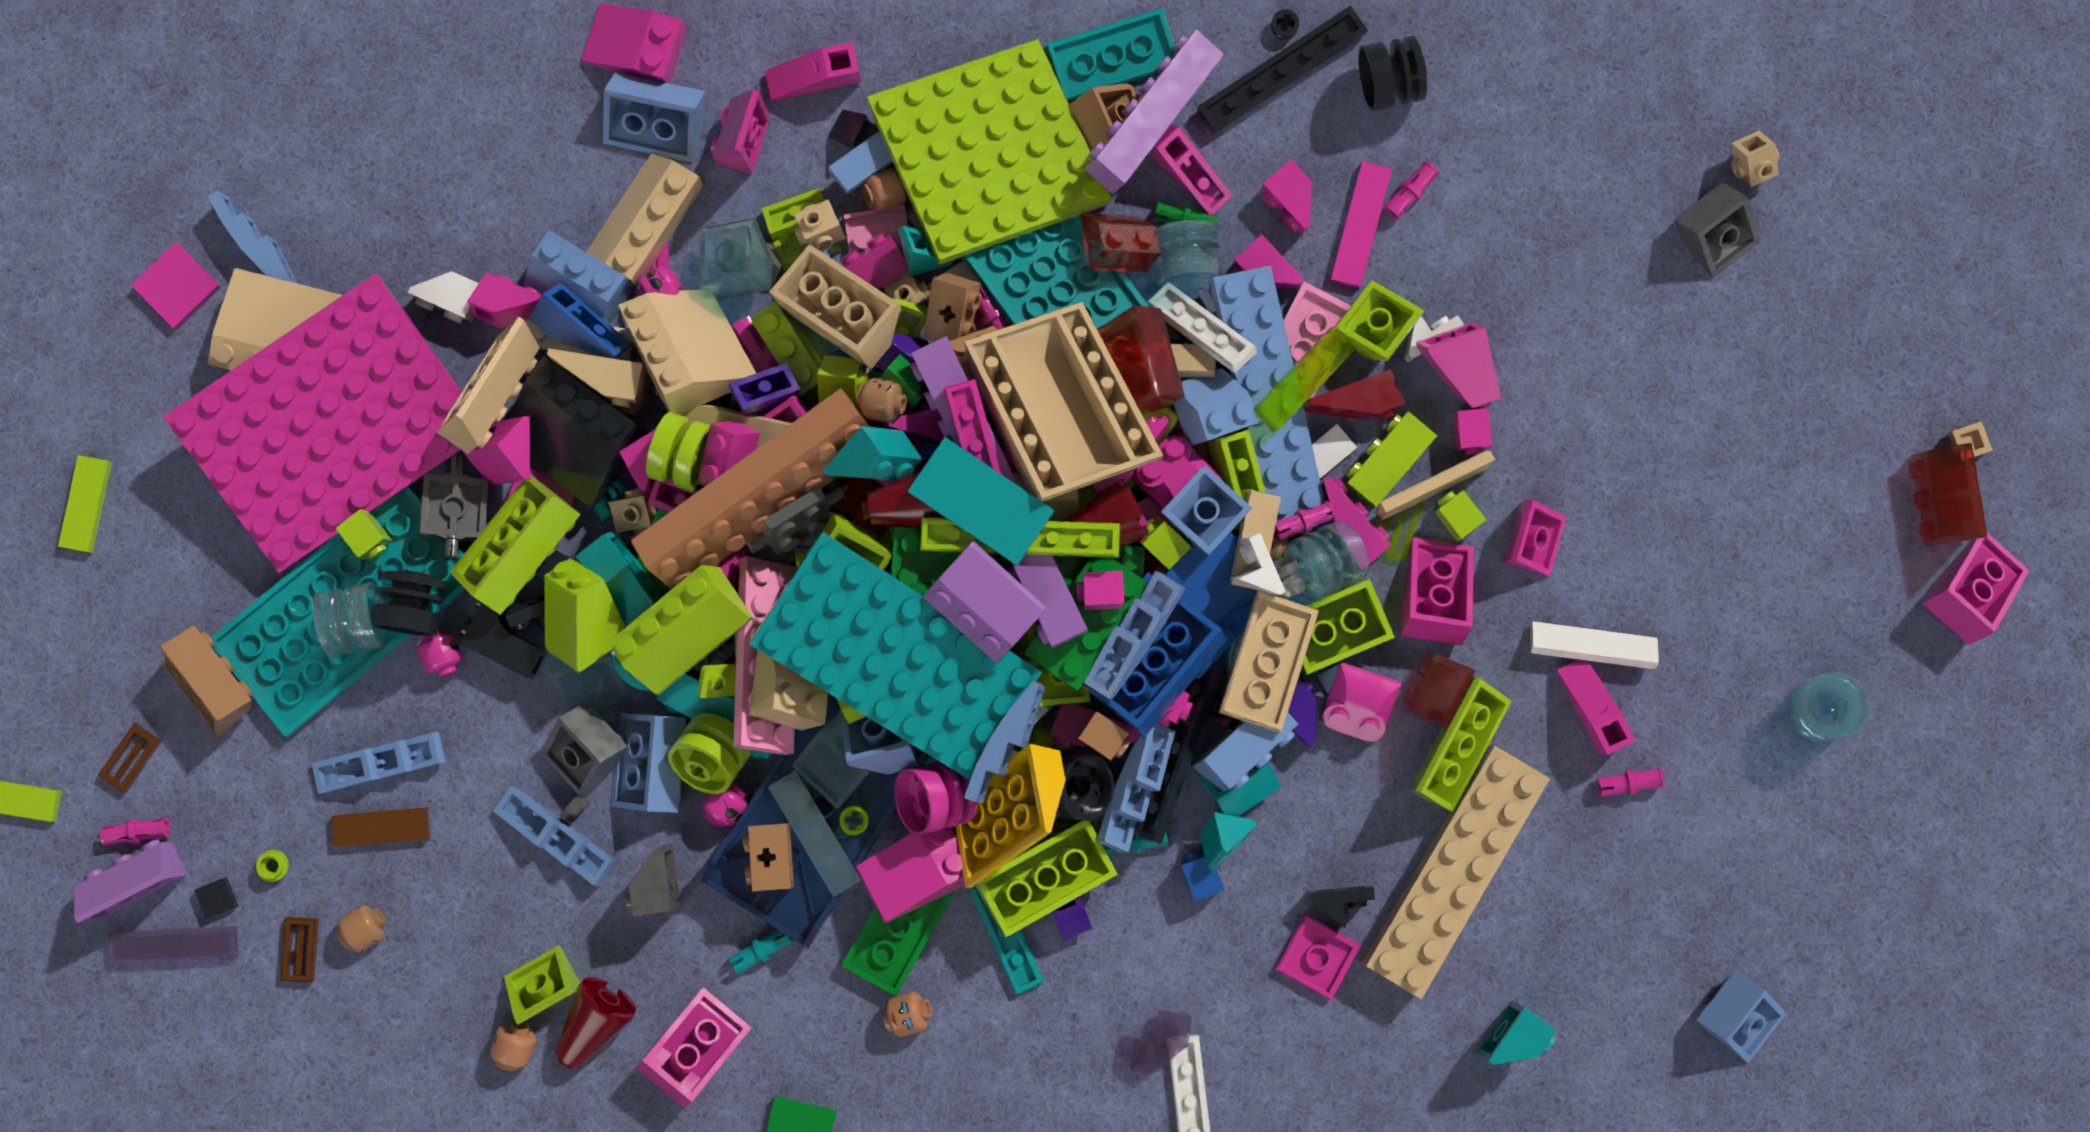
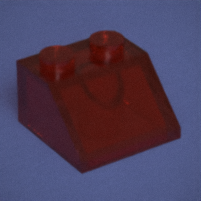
[1080,212,1162,273]
[1402,654,1476,728]

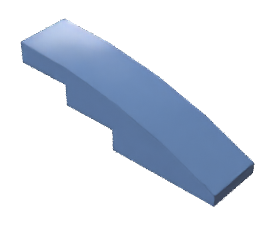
[207,191,297,283]
[1084,571,1186,700]
[964,681,1046,803]
[1097,723,1175,853]
[312,732,446,794]
[493,785,617,887]

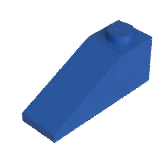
[529,283,632,359]

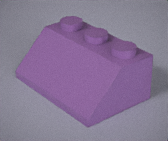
[922,541,1047,663]
[74,839,187,923]

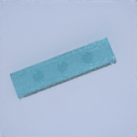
[768,770,861,897]

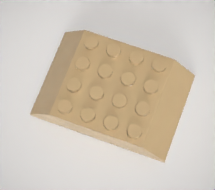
[964,302,1163,502]

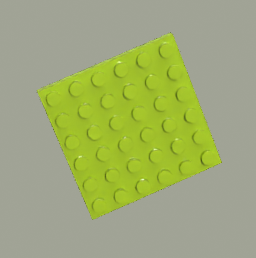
[867,39,1112,265]

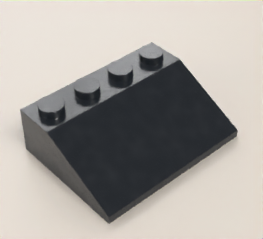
[509,357,648,509]

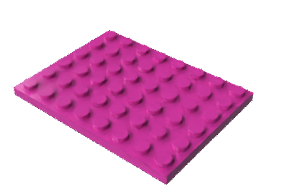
[163,273,490,573]

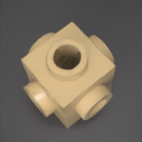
[1731,131,1780,187]
[793,199,846,251]
[883,272,931,307]
[609,488,659,535]

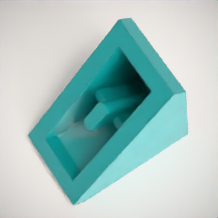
[1199,812,1257,871]

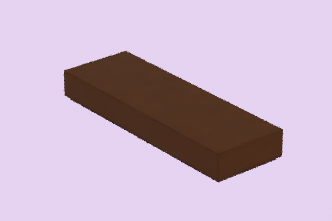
[331,807,430,847]

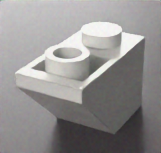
[408,271,479,324]

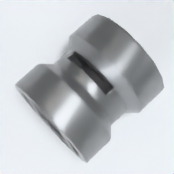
[1273,556,1306,598]

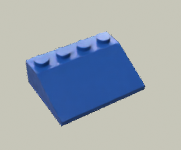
[1162,532,1276,679]
[1082,573,1227,738]

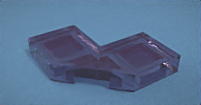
[1119,1010,1192,1074]

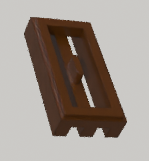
[98,723,163,793]
[280,916,319,983]

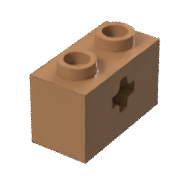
[923,273,981,342]
[1078,711,1130,760]
[743,823,794,891]

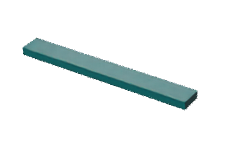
[923,756,1045,995]

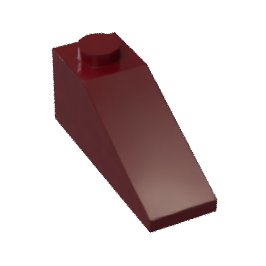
[1302,369,1405,422]

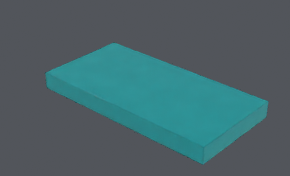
[1046,7,1175,102]
[908,437,1055,566]

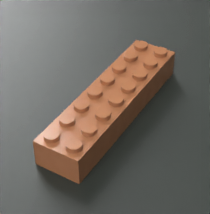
[631,388,872,589]

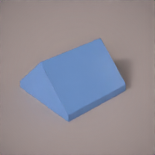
[1161,465,1252,556]

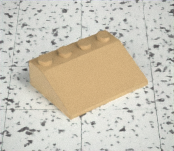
[208,268,342,370]
[618,289,756,414]

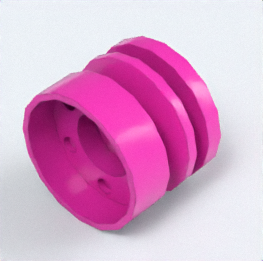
[894,761,977,836]

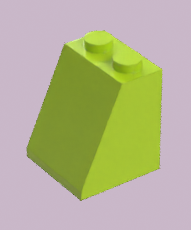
[544,558,626,673]

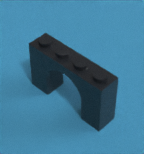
[460,549,580,679]

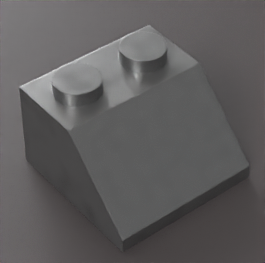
[1674,182,1761,278]
[541,702,628,798]
[625,844,681,917]

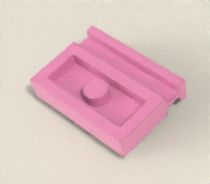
[844,205,908,253]

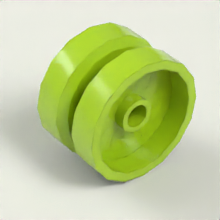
[646,412,710,492]
[668,713,751,794]

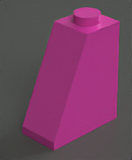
[1416,322,1501,409]

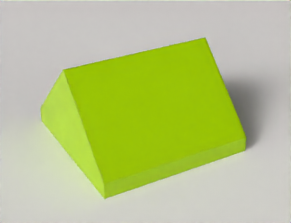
[1335,280,1424,361]
[504,945,580,1024]

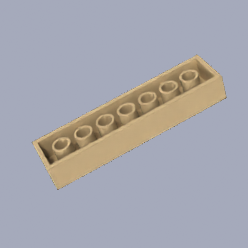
[1361,746,1550,1000]

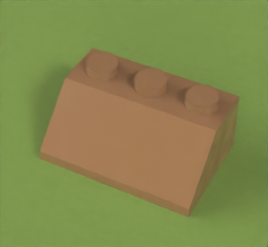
[160,625,253,737]

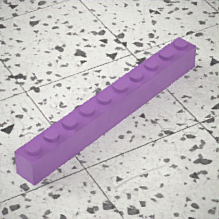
[910,336,1089,649]

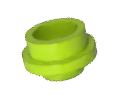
[256,850,289,882]

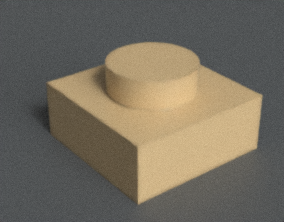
[1948,421,1993,462]

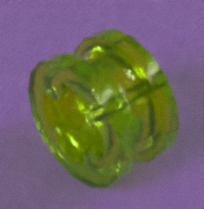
[839,806,869,835]

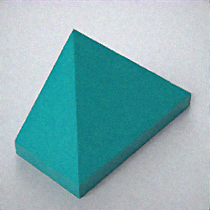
[899,226,954,277]

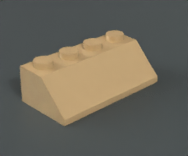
[586,153,703,289]
[769,244,901,370]
[436,317,540,454]

